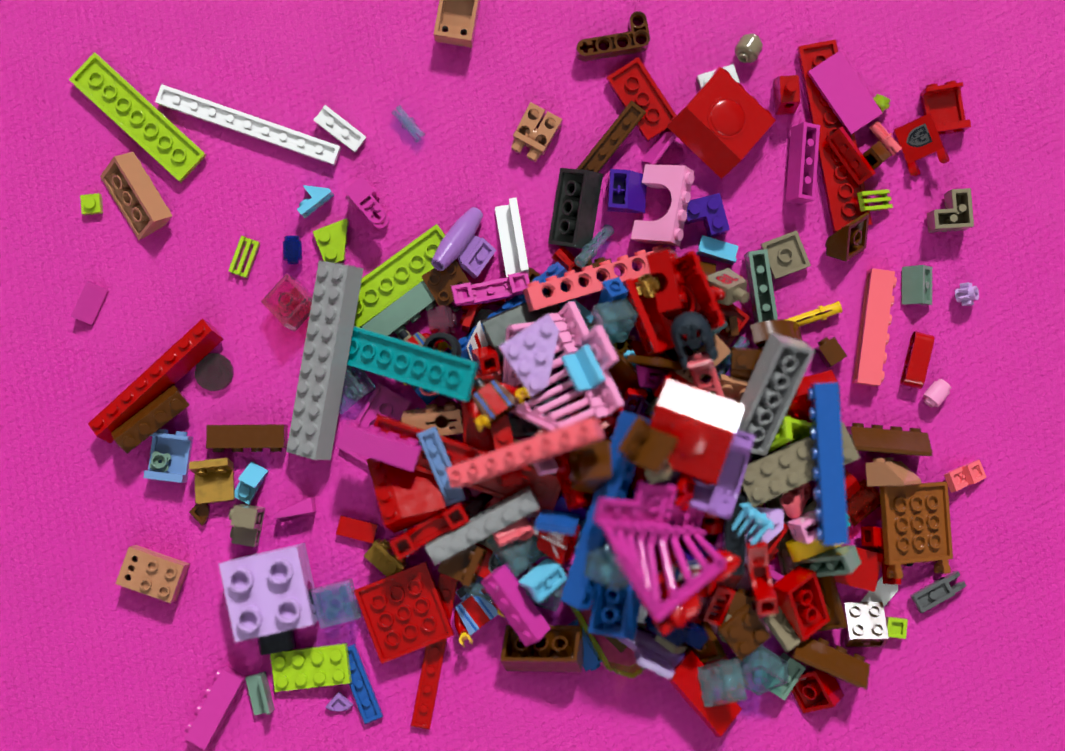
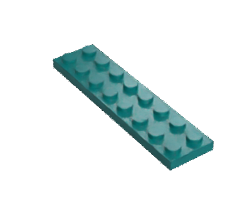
[347,326,479,401]

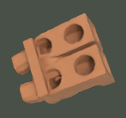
[511,102,563,162]

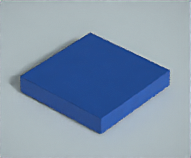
[535,509,580,535]

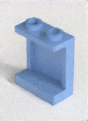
[143,429,193,483]

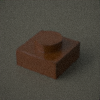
[724,316,739,337]

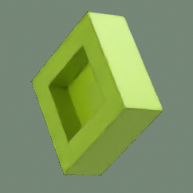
[80,193,103,215]
[886,616,908,639]

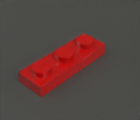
[825,127,876,186]

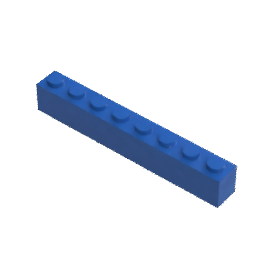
[807,382,848,545]

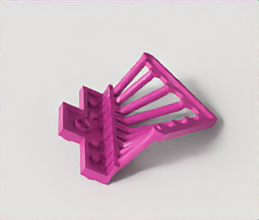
[593,481,726,621]

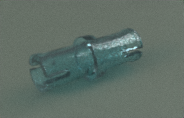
[392,105,425,142]

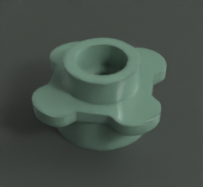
[149,451,171,472]

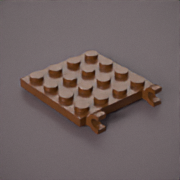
[879,482,953,579]

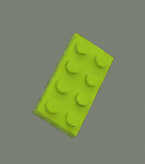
[270,643,352,692]

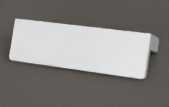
[495,198,529,278]

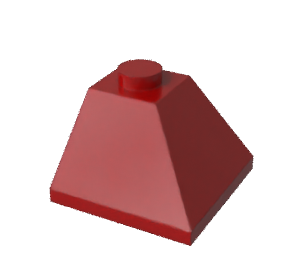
[791,670,844,714]

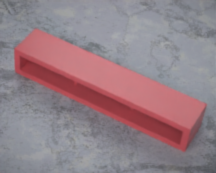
[853,268,897,386]

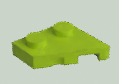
[313,218,349,264]

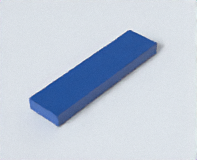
[348,644,383,724]

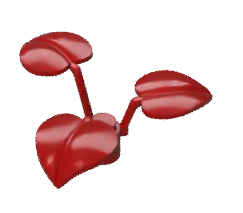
[654,541,741,628]

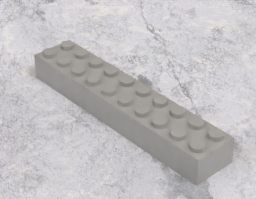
[286,261,364,460]

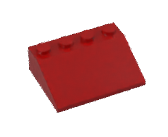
[366,458,447,534]

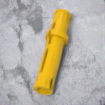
[784,301,842,327]

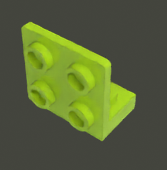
[768,416,813,453]

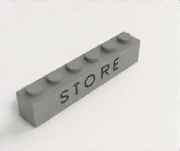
[425,485,539,565]

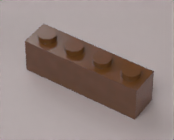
[111,384,190,454]
[206,425,288,452]

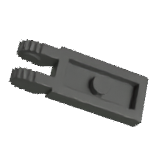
[910,571,966,613]

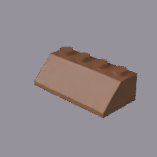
[100,152,172,240]

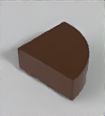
[189,503,210,526]

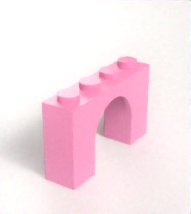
[631,164,694,246]

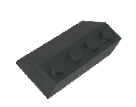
[548,168,603,250]
[481,292,561,363]

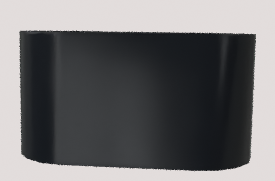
[257,629,297,655]

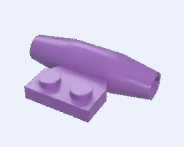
[431,207,496,279]
[616,628,686,679]

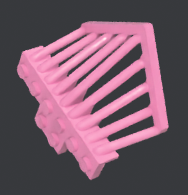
[502,301,624,431]

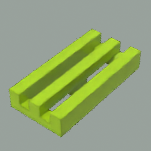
[857,189,893,212]
[228,236,260,278]

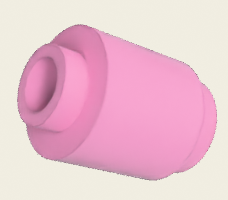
[923,379,951,408]

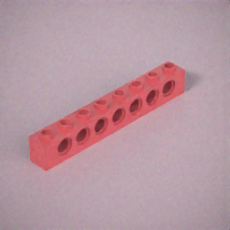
[523,245,671,312]
[446,417,605,488]

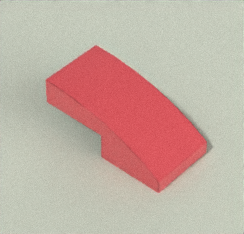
[944,460,987,492]

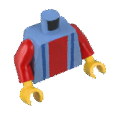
[454,586,505,647]

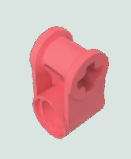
[780,483,811,519]

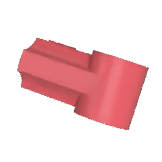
[492,516,535,548]

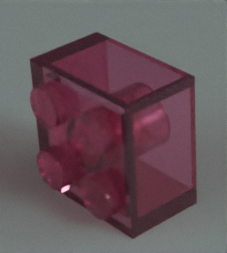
[261,274,313,332]

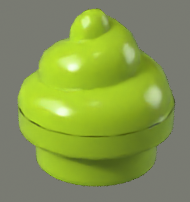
[873,94,891,112]

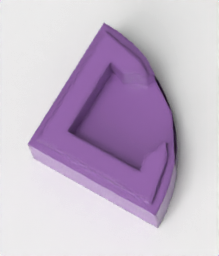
[326,691,353,711]

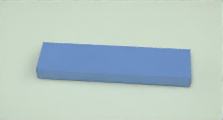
[417,426,466,506]

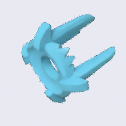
[732,503,774,545]

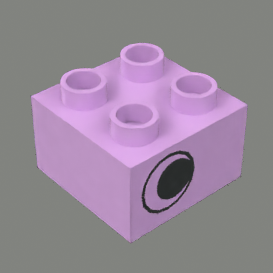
[219,543,321,642]

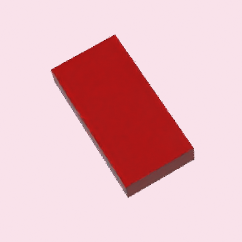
[336,515,379,544]

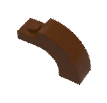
[750,320,802,348]

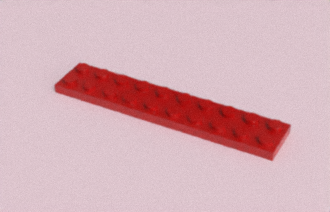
[797,39,872,232]
[374,414,561,511]

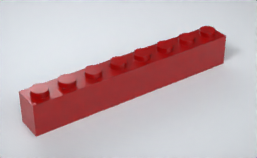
[88,318,224,444]

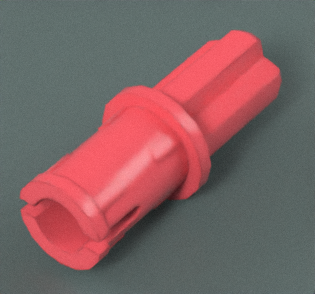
[869,121,902,156]

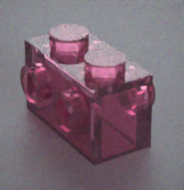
[427,305,458,334]

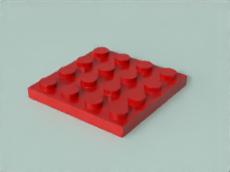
[354,561,455,664]

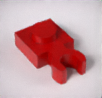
[675,473,696,511]

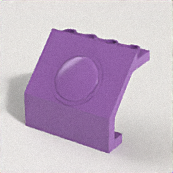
[657,430,755,520]

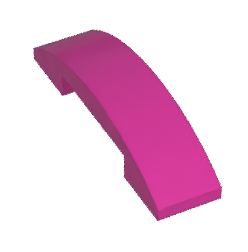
[451,271,530,306]

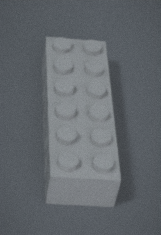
[736,333,815,456]

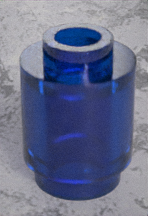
[283,236,303,264]

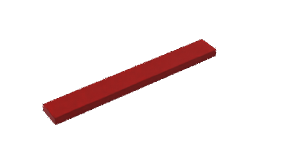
[411,573,458,730]

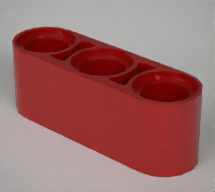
[900,331,935,389]

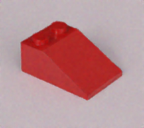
[773,566,830,642]

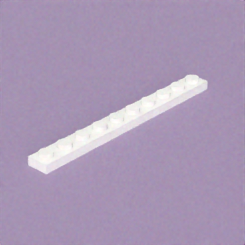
[155,84,341,165]

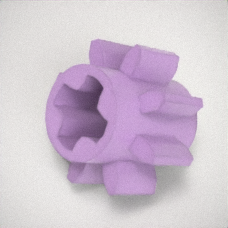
[955,282,979,306]

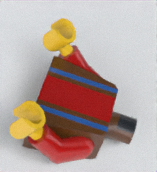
[470,377,530,431]

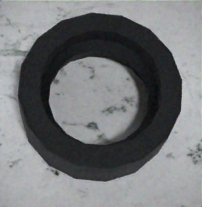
[423,332,462,357]

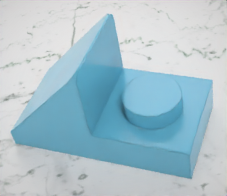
[297,185,334,218]
[235,461,269,505]

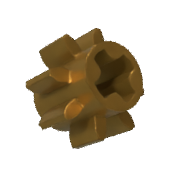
[636,273,660,298]

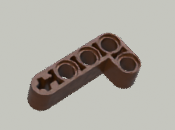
[576,11,650,61]

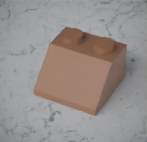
[866,457,921,486]

